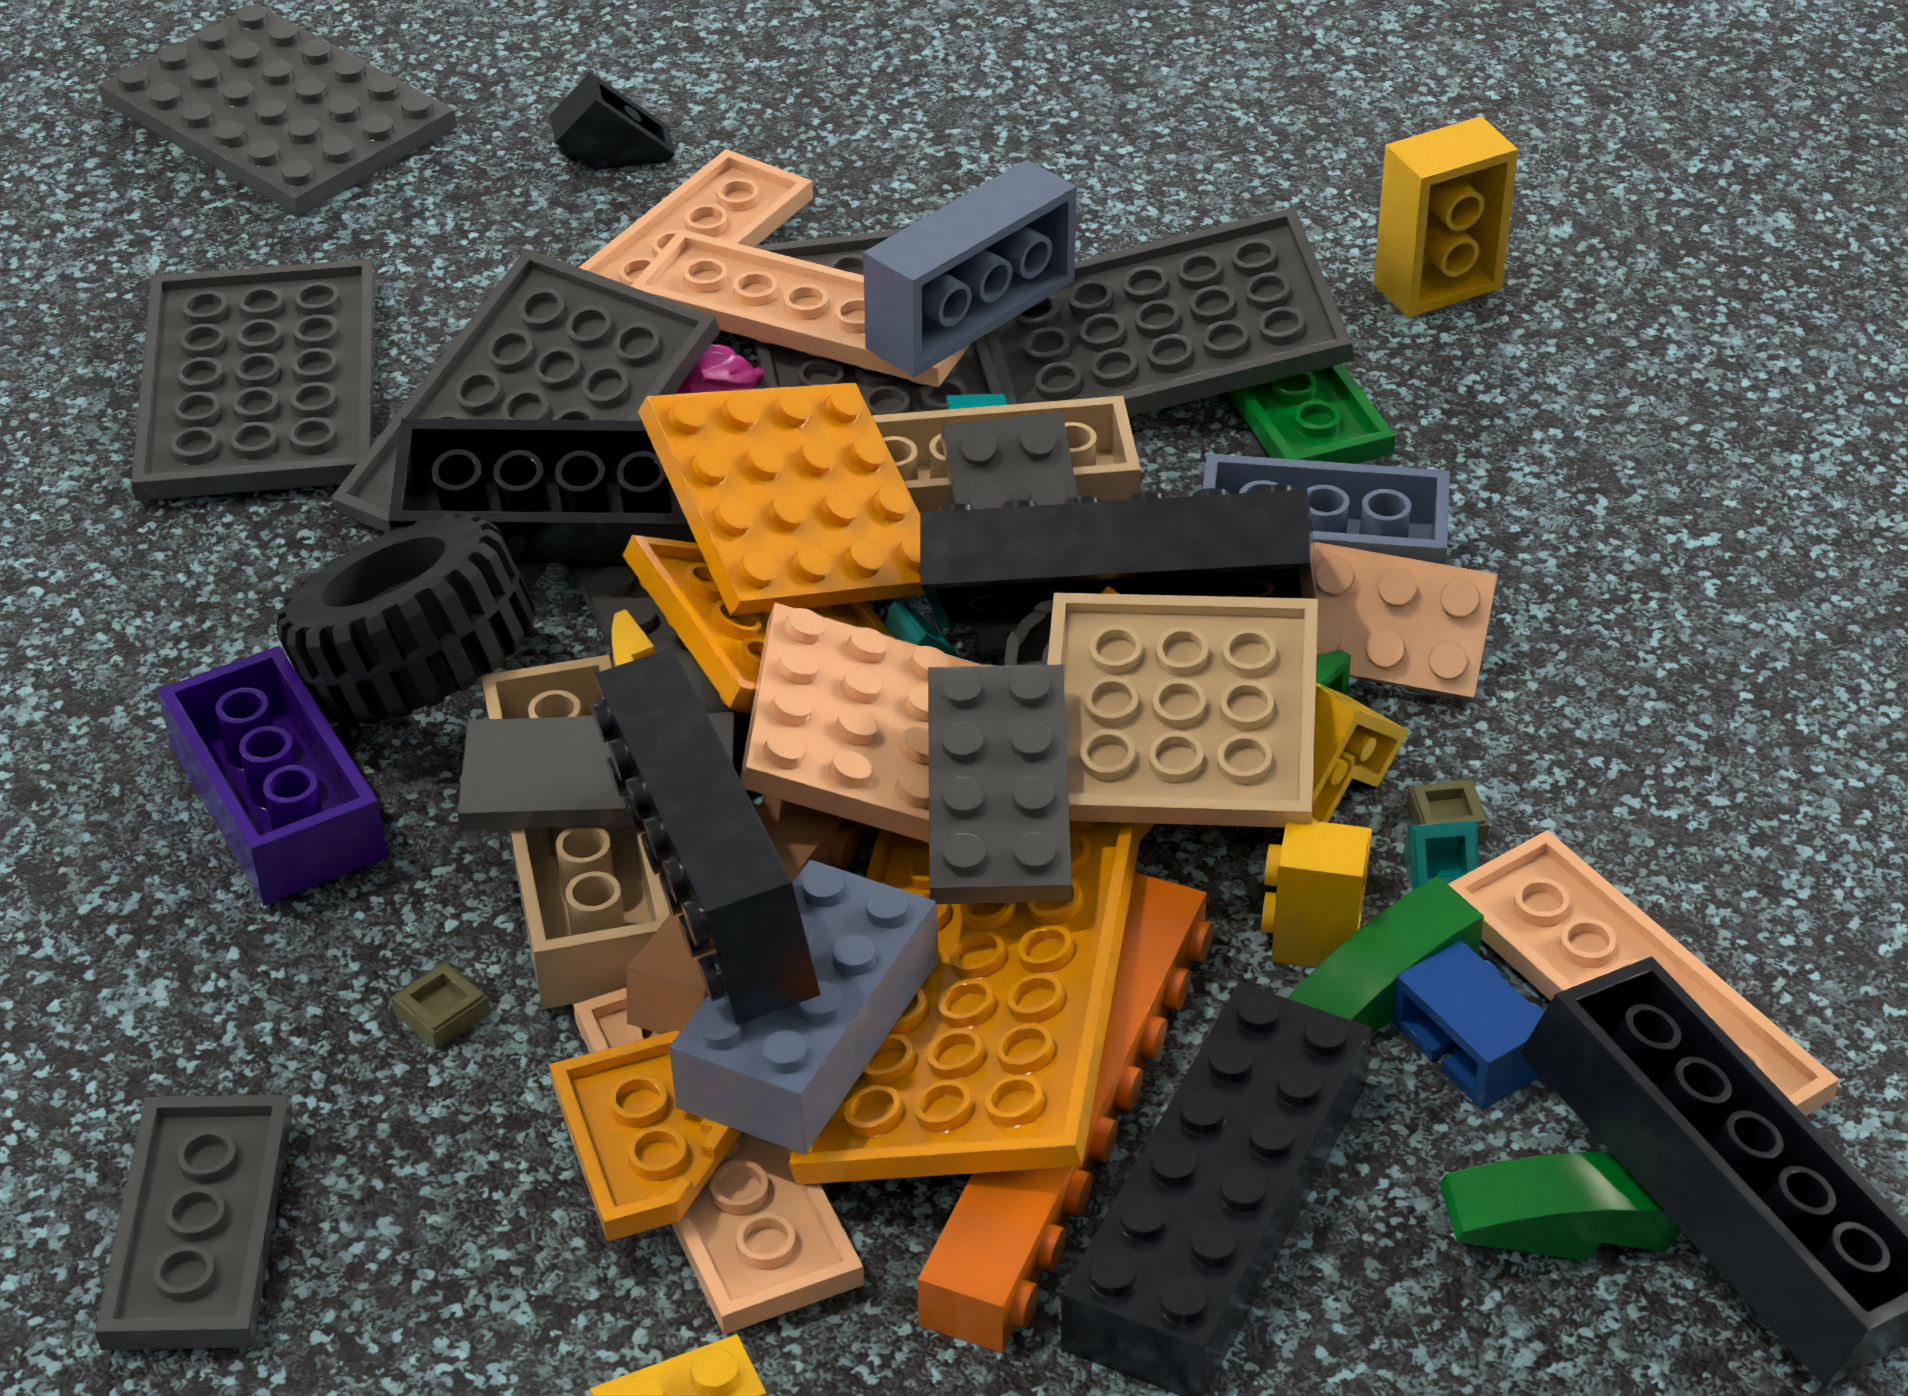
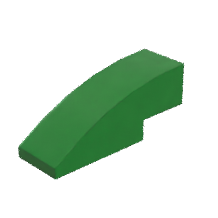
[1287,876,1484,1033]
[1439,1152,1682,1261]

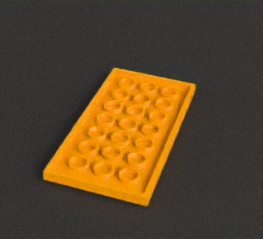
[789,821,1143,1185]

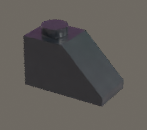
[550,72,675,170]

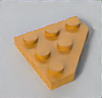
[549,1031,741,1242]

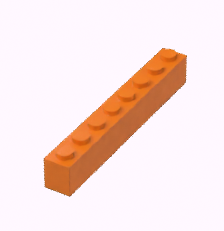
[917,872,1214,1353]

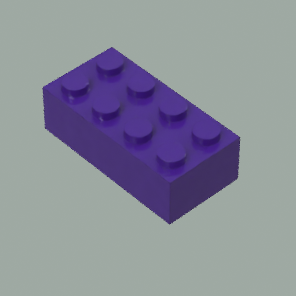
[157,646,388,906]

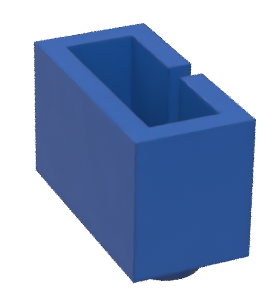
[1391,940,1544,1110]

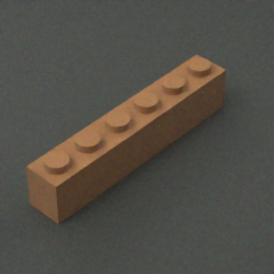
[627,795,877,1034]

